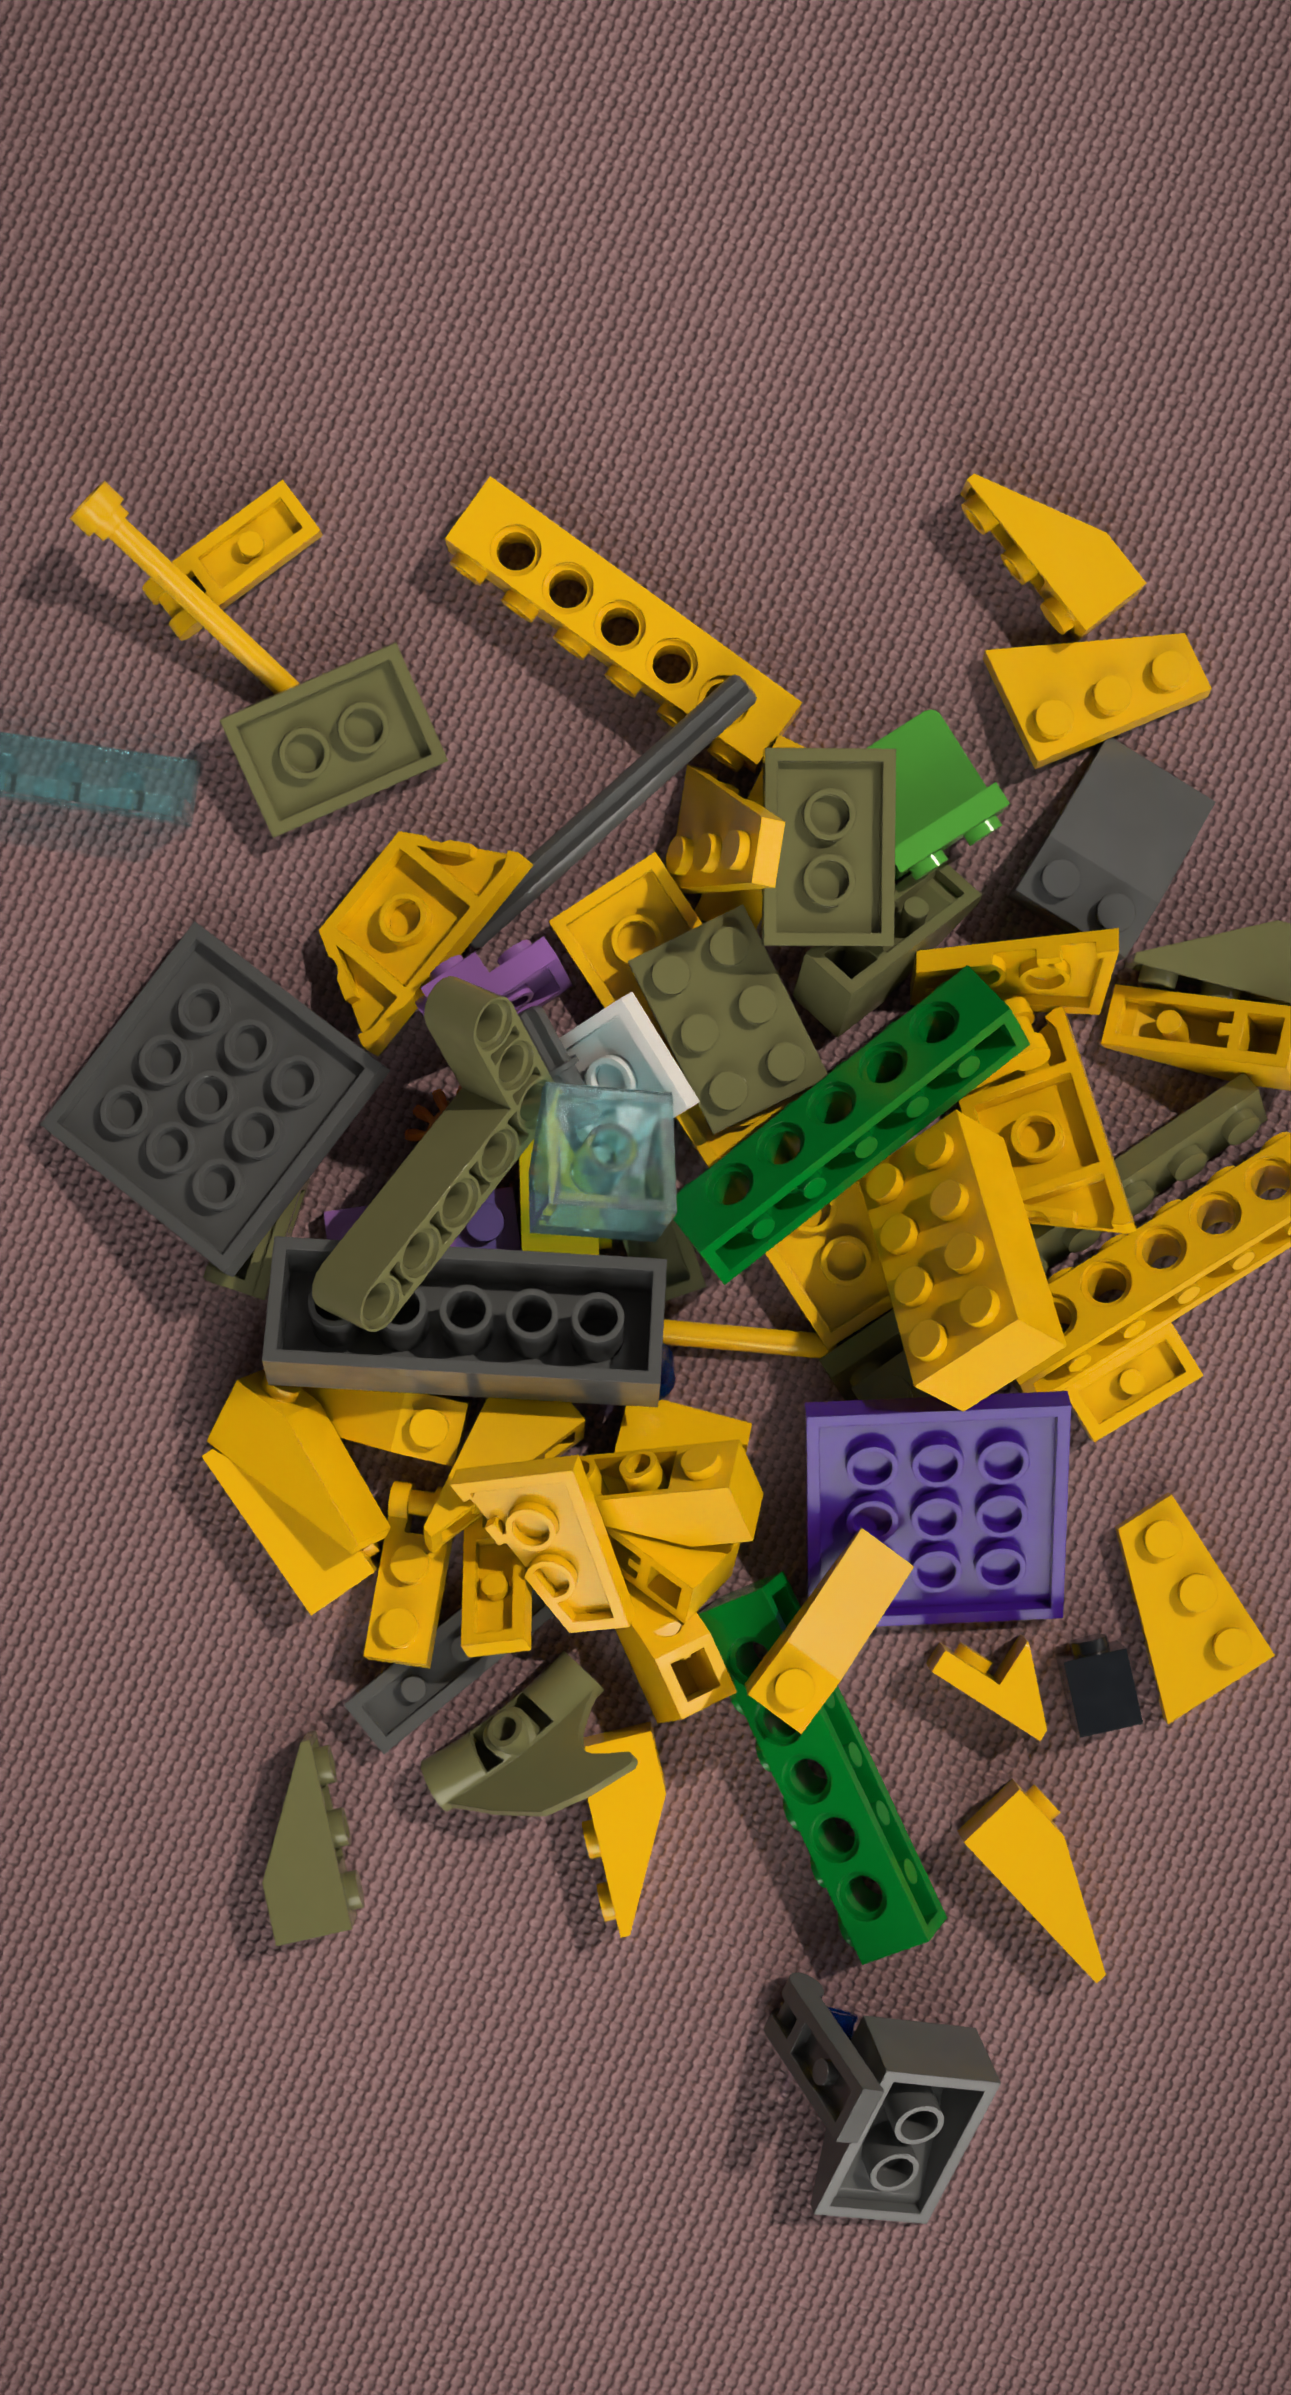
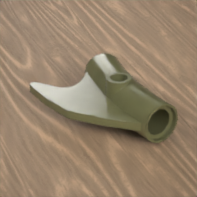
[421,1651,638,1817]

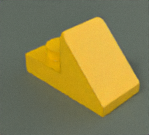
[926,1634,1047,1741]

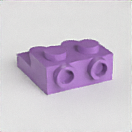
[415,936,573,1016]

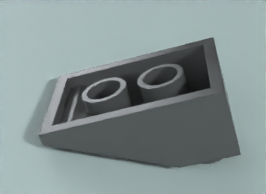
[1007,738,1216,964]
[810,2015,1001,2224]

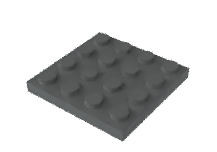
[40,921,390,1277]

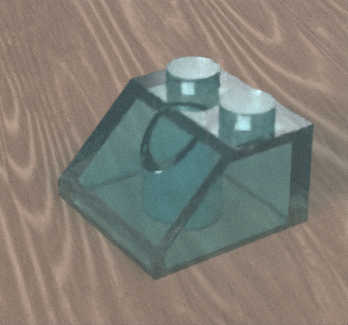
[529,1082,677,1242]

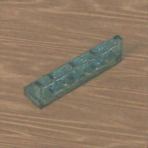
[0,732,201,827]

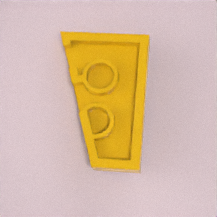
[983,633,1212,770]
[666,765,785,894]
[910,928,1119,1015]
[450,1455,635,1633]
[1115,1492,1275,1724]

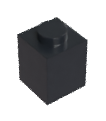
[1055,1634,1143,1738]

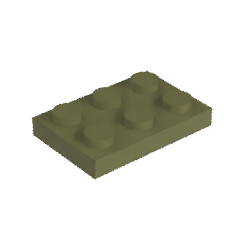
[220,641,448,838]
[762,748,896,946]
[628,904,828,1135]

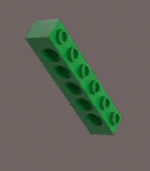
[662,965,1030,1285]
[698,1570,947,1965]

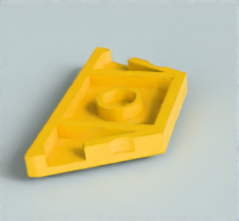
[319,831,534,1057]
[959,1006,1137,1234]

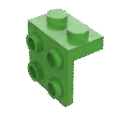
[867,710,1010,881]

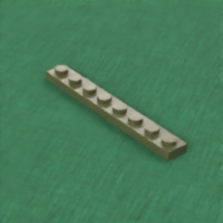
[819,1073,1267,1401]

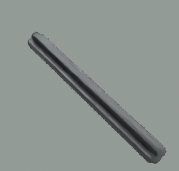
[469,675,757,949]

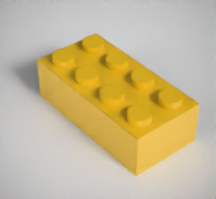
[859,1109,1067,1412]

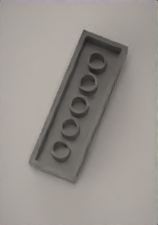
[262,1236,667,1407]

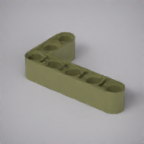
[312,976,557,1332]

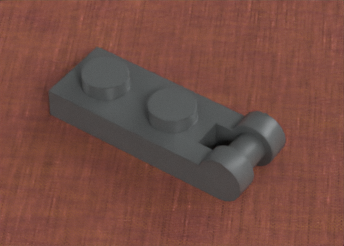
[763,1972,884,2143]

